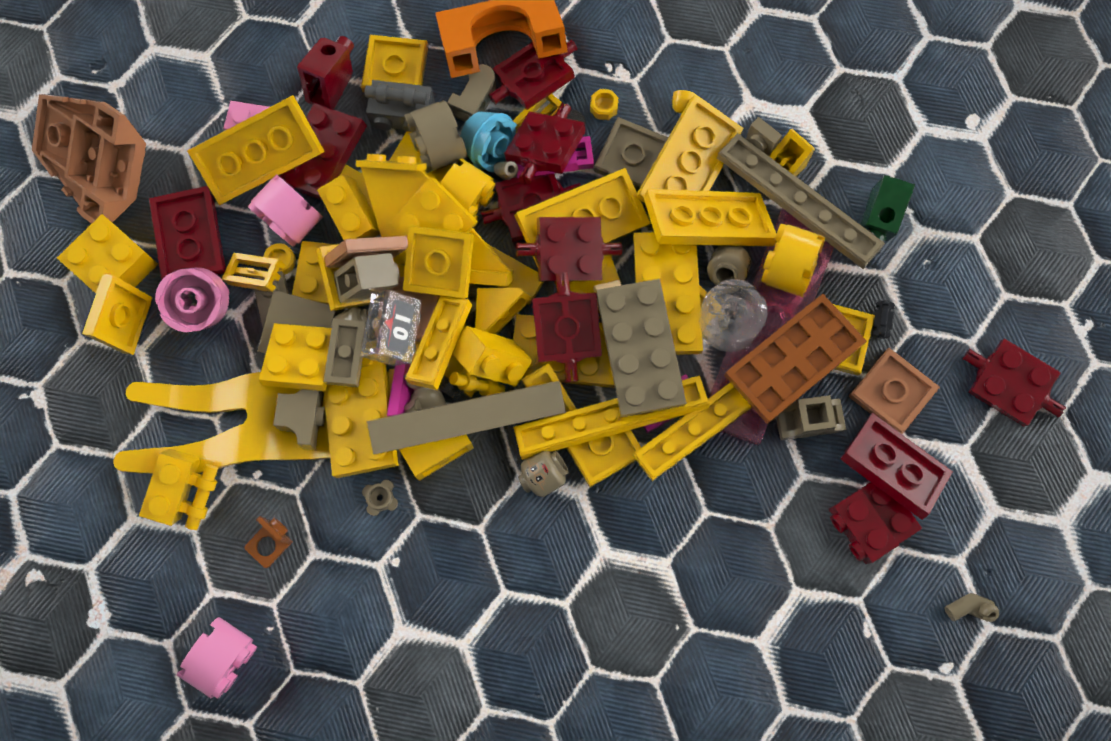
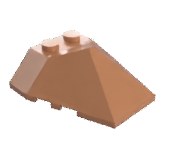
[32,94,146,224]

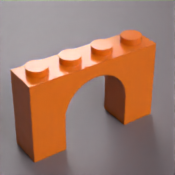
[435,0,567,78]

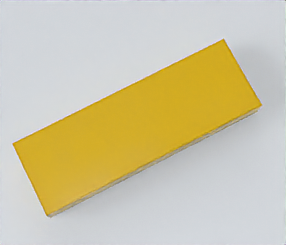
[405,296,472,390]

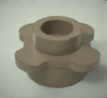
[362,480,398,516]

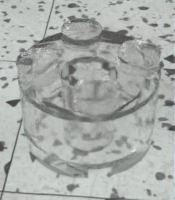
[699,279,767,352]

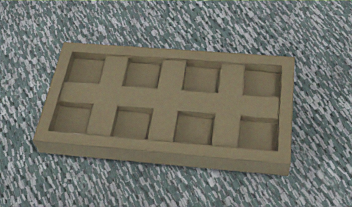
[596,279,687,417]

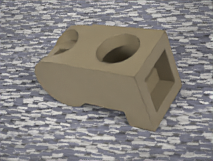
[447,64,496,122]

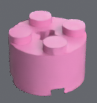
[247,174,323,247]
[155,268,229,332]
[177,617,257,699]

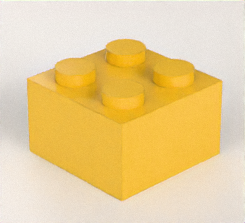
[57,214,158,293]

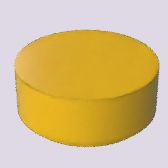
[263,243,296,275]

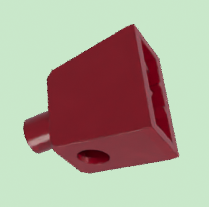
[297,36,354,110]

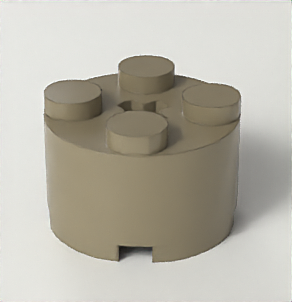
[404,100,467,173]

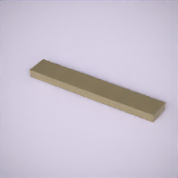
[717,133,885,269]
[366,381,566,454]

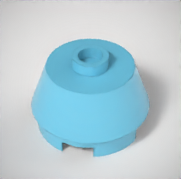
[460,111,518,172]

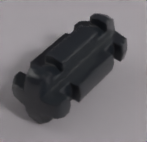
[872,300,895,339]

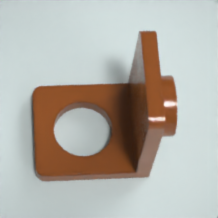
[244,516,293,568]

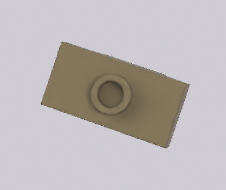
[274,389,326,450]
[776,395,846,441]

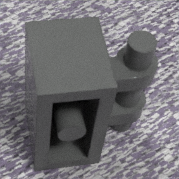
[365,80,435,132]

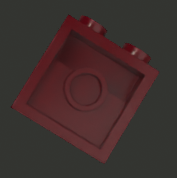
[828,482,922,564]

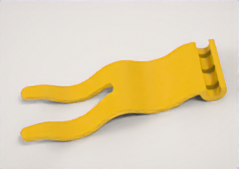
[113,369,394,474]

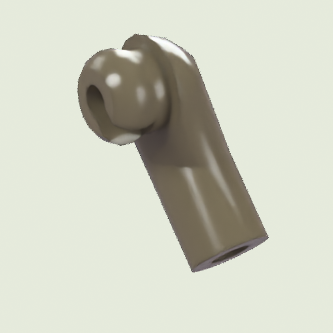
[494,161,518,181]
[944,593,999,622]

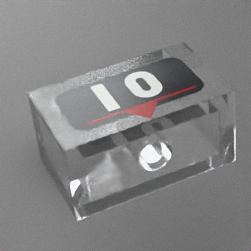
[361,290,422,366]

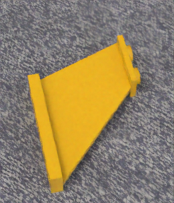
[356,154,514,287]

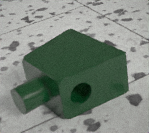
[861,175,915,254]

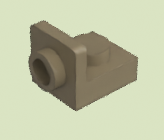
[746,117,782,156]

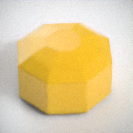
[590,89,618,120]

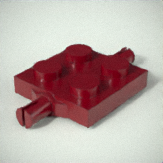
[488,39,578,110]
[504,103,586,185]
[481,174,581,242]
[516,217,622,282]
[532,272,602,382]
[962,338,1066,427]

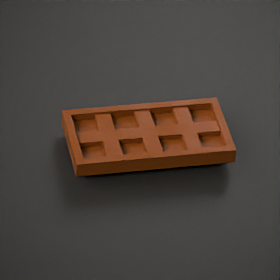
[724,294,867,424]

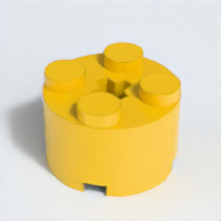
[440,158,496,220]
[761,223,826,297]

